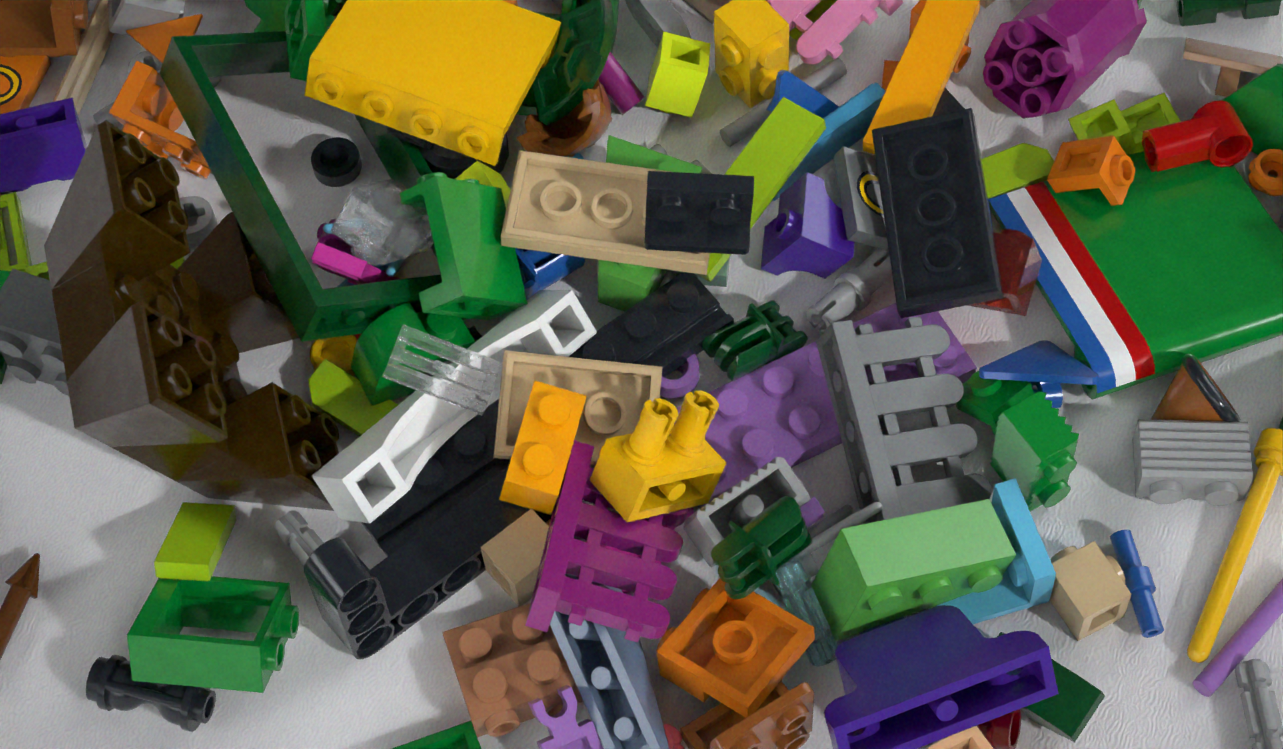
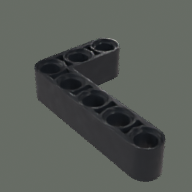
[304,468,553,659]

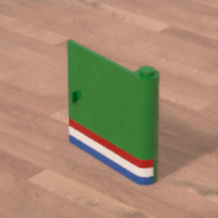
[988,151,1283,400]

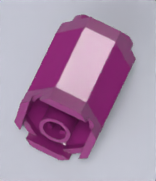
[983,0,1147,119]

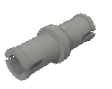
[806,248,893,334]

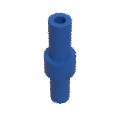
[1110,530,1164,638]

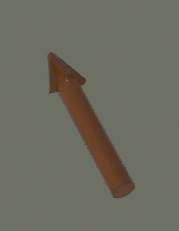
[0,553,40,660]

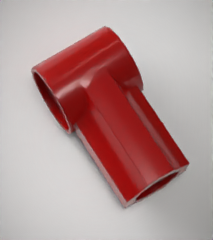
[1142,100,1253,172]

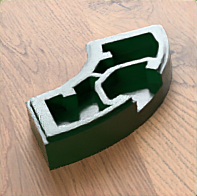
[531,0,614,126]

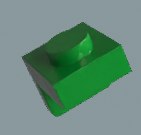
[955,371,1034,436]

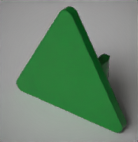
[1222,63,1283,155]

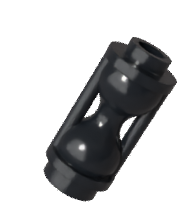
[86,655,216,732]

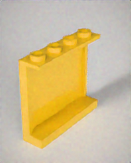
[304,0,561,166]

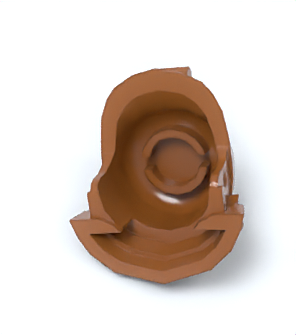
[516,80,612,157]

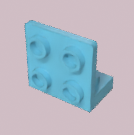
[935,478,1056,624]

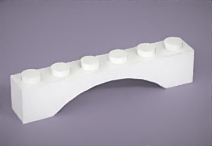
[312,290,597,523]

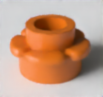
[1248,149,1283,196]

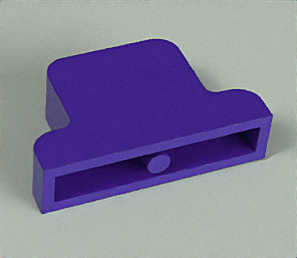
[824,605,1059,749]

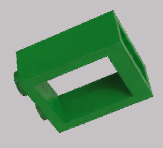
[127,576,299,693]

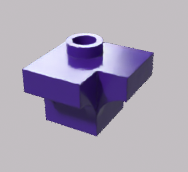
[761,172,855,279]

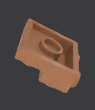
[442,603,582,738]

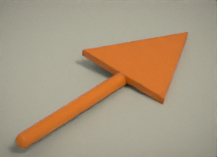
[125,14,203,64]

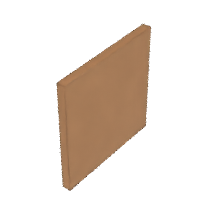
[1183,37,1283,97]

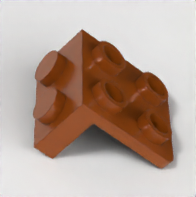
[0,0,89,57]
[680,680,814,749]

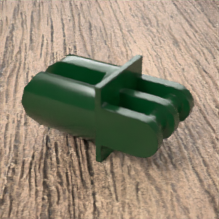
[702,300,808,382]
[711,496,812,599]

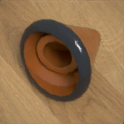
[1150,354,1241,422]

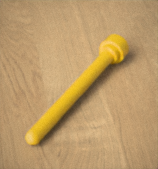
[1187,428,1283,663]

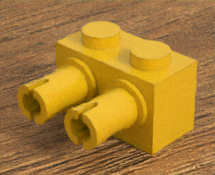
[589,390,726,522]

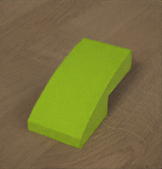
[1068,92,1181,155]

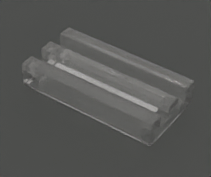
[382,324,502,415]

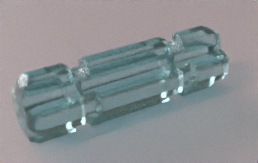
[775,560,838,667]

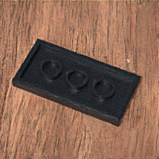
[872,108,1004,319]

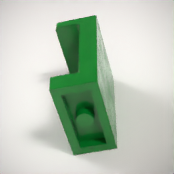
[399,172,528,321]

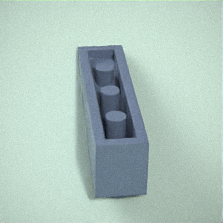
[550,573,669,749]

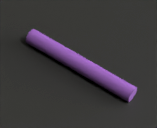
[1193,578,1283,697]

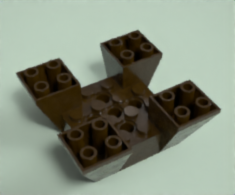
[44,120,339,511]

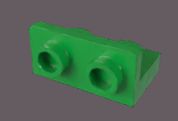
[284,0,334,82]

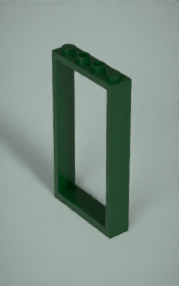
[159,31,471,342]

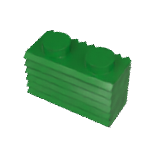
[989,391,1079,512]

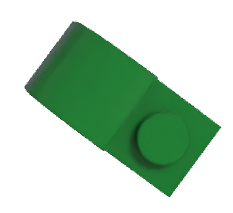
[351,302,475,406]

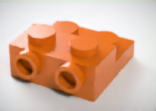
[656,578,815,718]

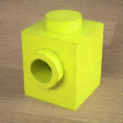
[645,31,711,118]

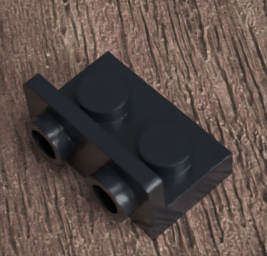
[644,171,754,255]

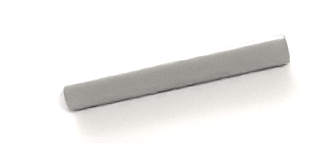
[720,58,847,147]

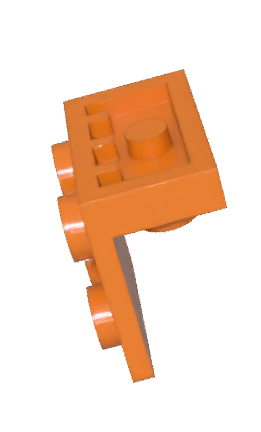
[109,60,212,180]

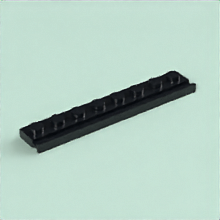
[361,272,734,557]

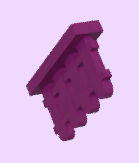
[525,440,689,643]

